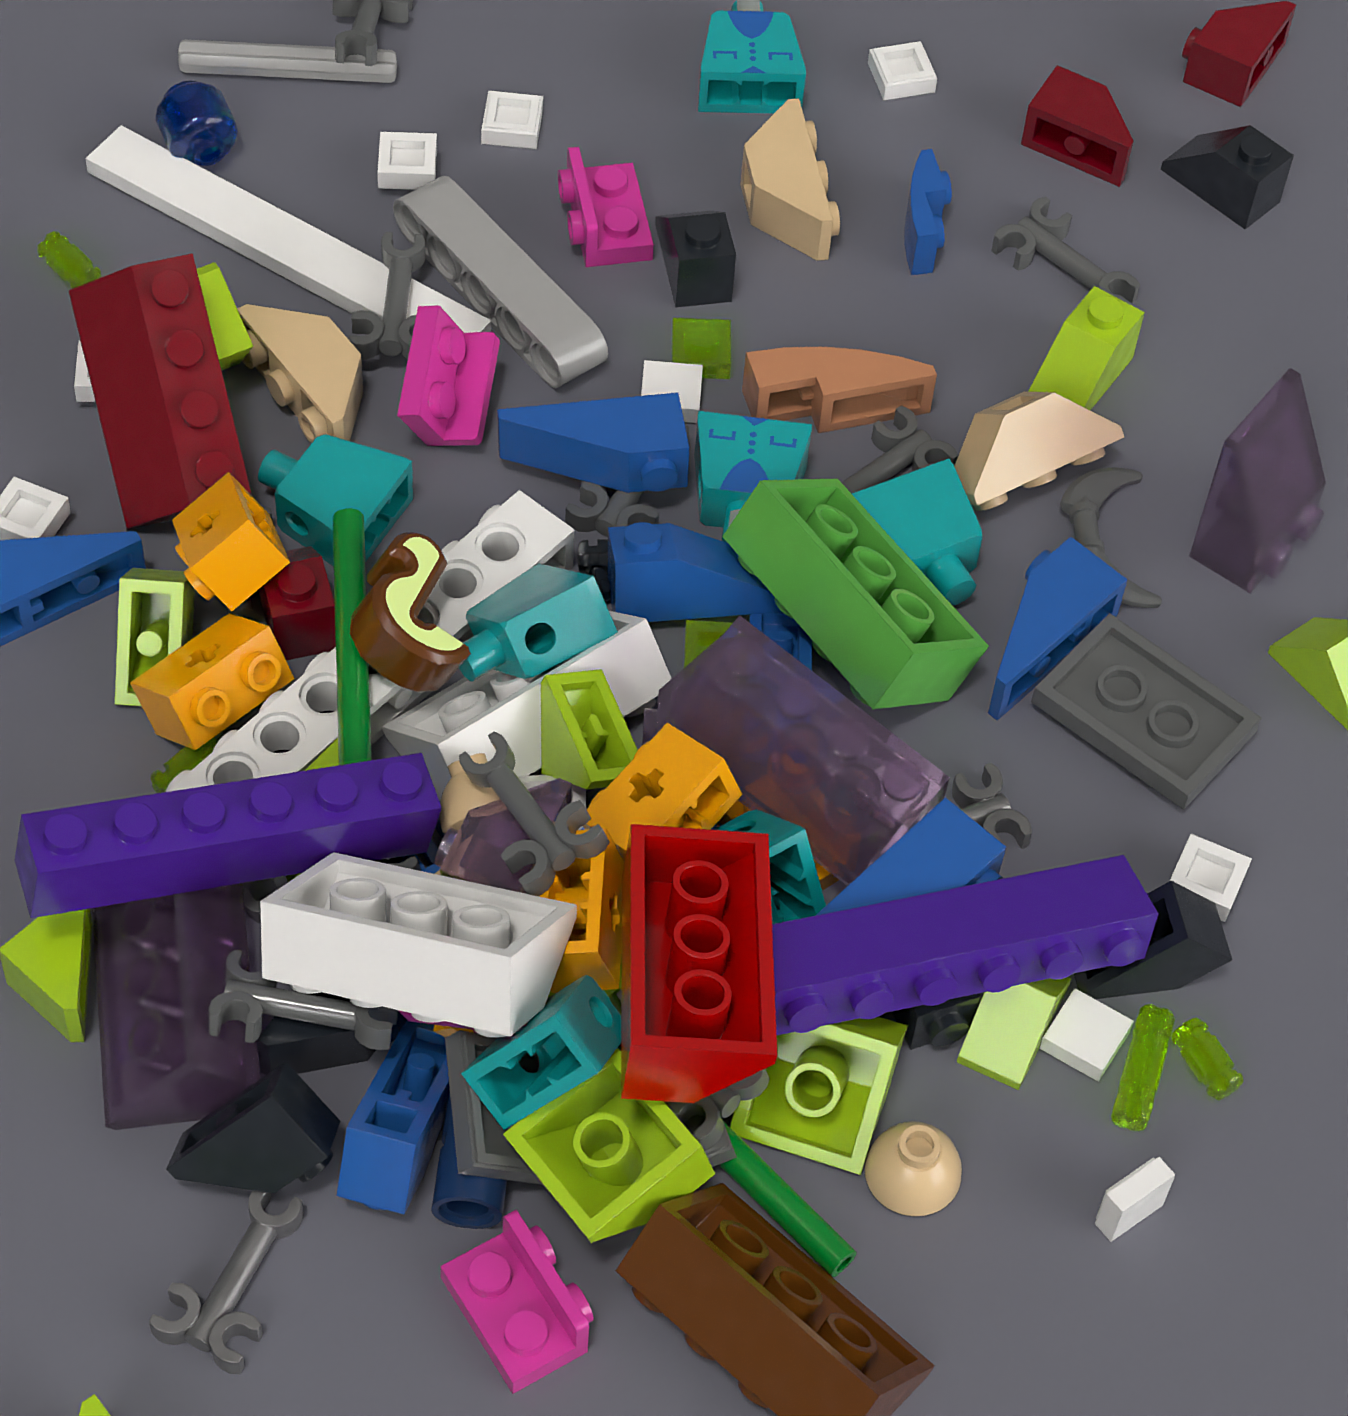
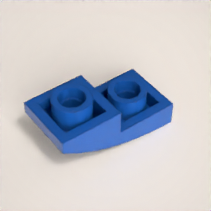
[904,149,952,275]

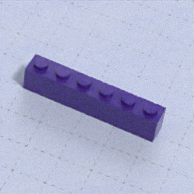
[14,753,442,918]
[772,855,1159,1035]

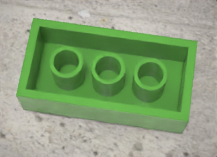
[722,479,989,709]

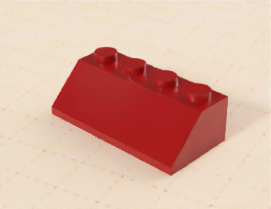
[621,824,777,1103]

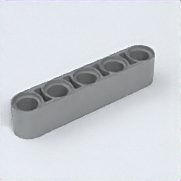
[393,175,608,388]

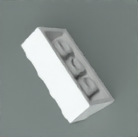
[382,611,674,801]
[260,852,577,1037]

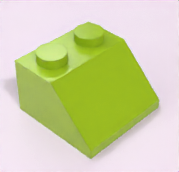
[730,1017,907,1175]
[503,1048,715,1243]

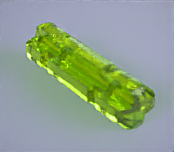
[1111,1004,1175,1131]

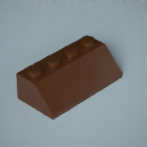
[615,1183,935,1416]

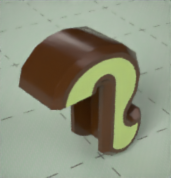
[350,532,471,692]

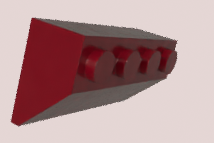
[68,253,251,530]

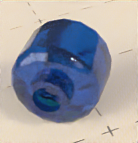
[155,80,238,166]

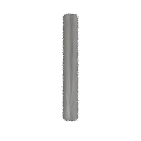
[178,39,397,83]

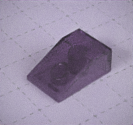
[1189,368,1326,594]

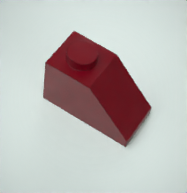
[1182,1,1296,107]
[1021,65,1134,187]
[258,546,336,660]

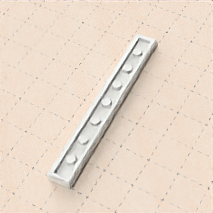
[85,125,491,333]

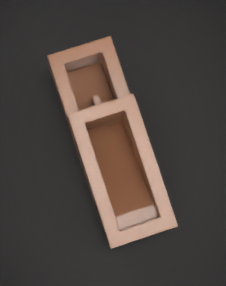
[742,347,937,433]

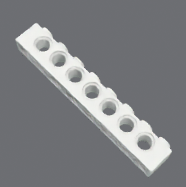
[166,490,575,792]

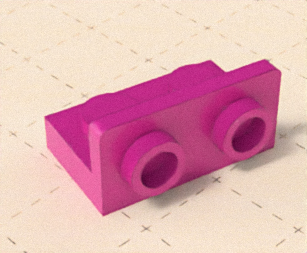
[558,146,654,267]
[397,305,500,446]
[440,1210,593,1394]

